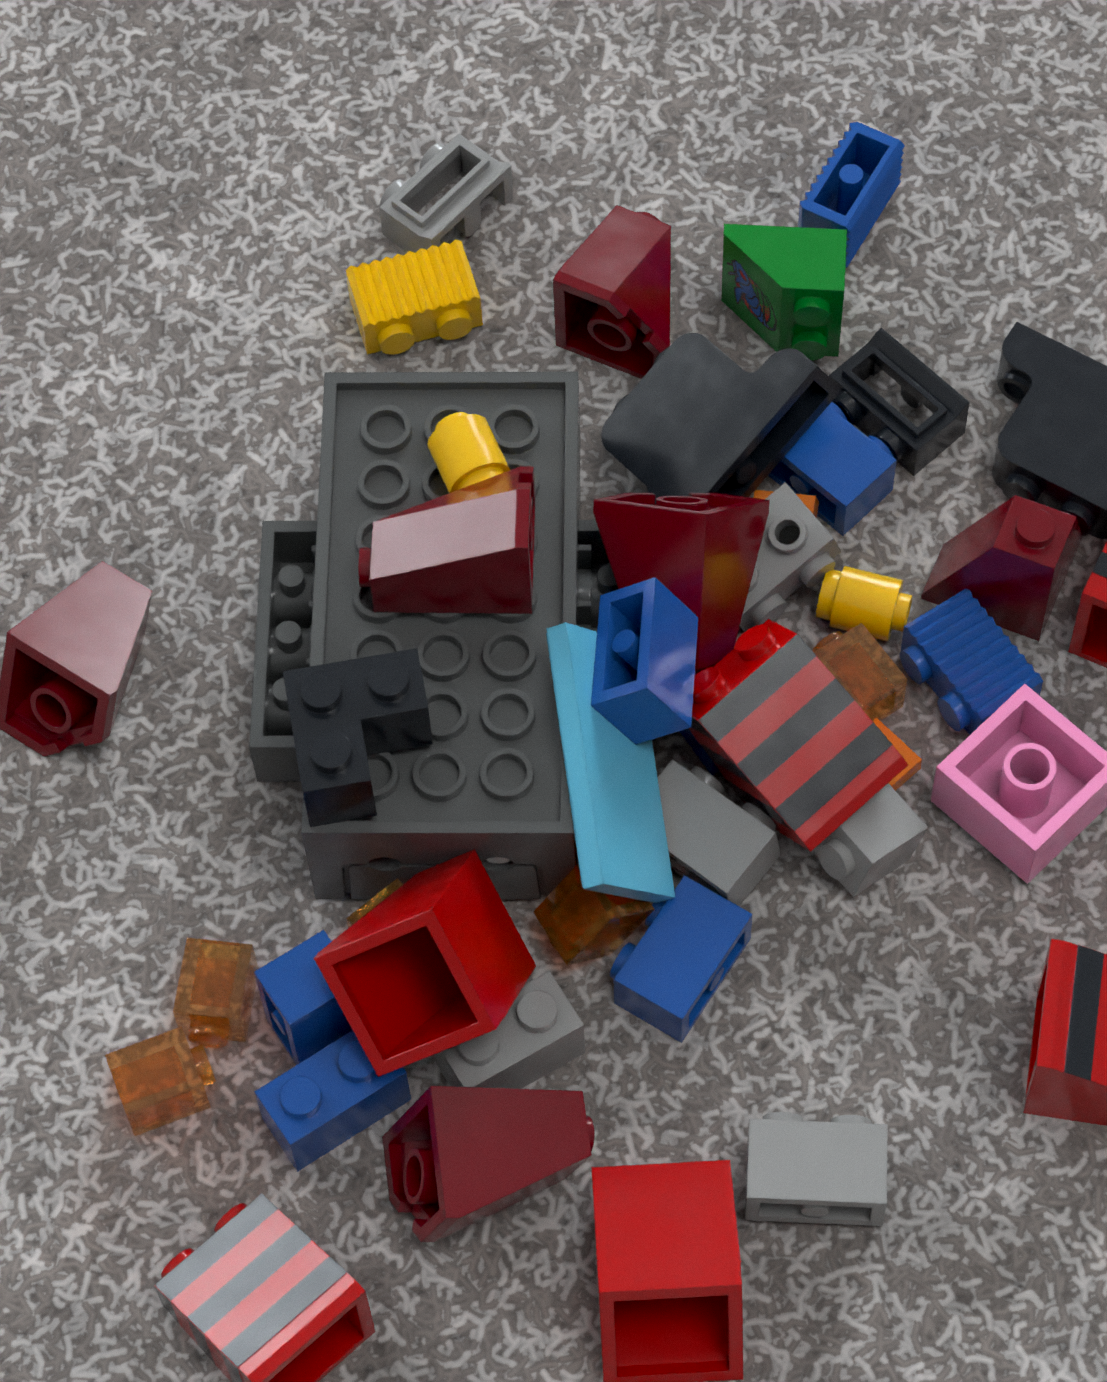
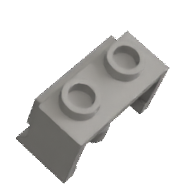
[379,134,513,252]

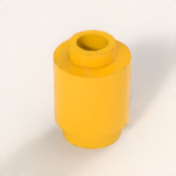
[427,412,510,493]
[816,566,913,641]

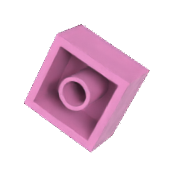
[931,684,1107,884]

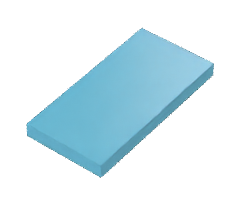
[546,622,676,903]

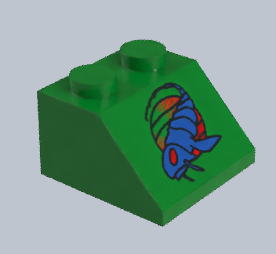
[721,224,847,361]

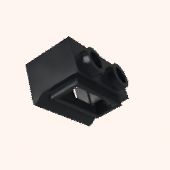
[829,328,970,476]

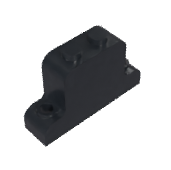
[992,322,1107,539]
[601,333,843,505]

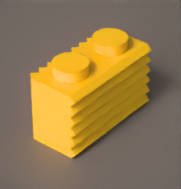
[346,239,483,355]

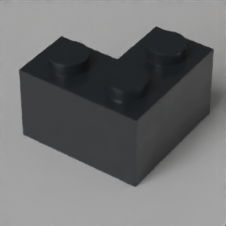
[283,648,433,827]

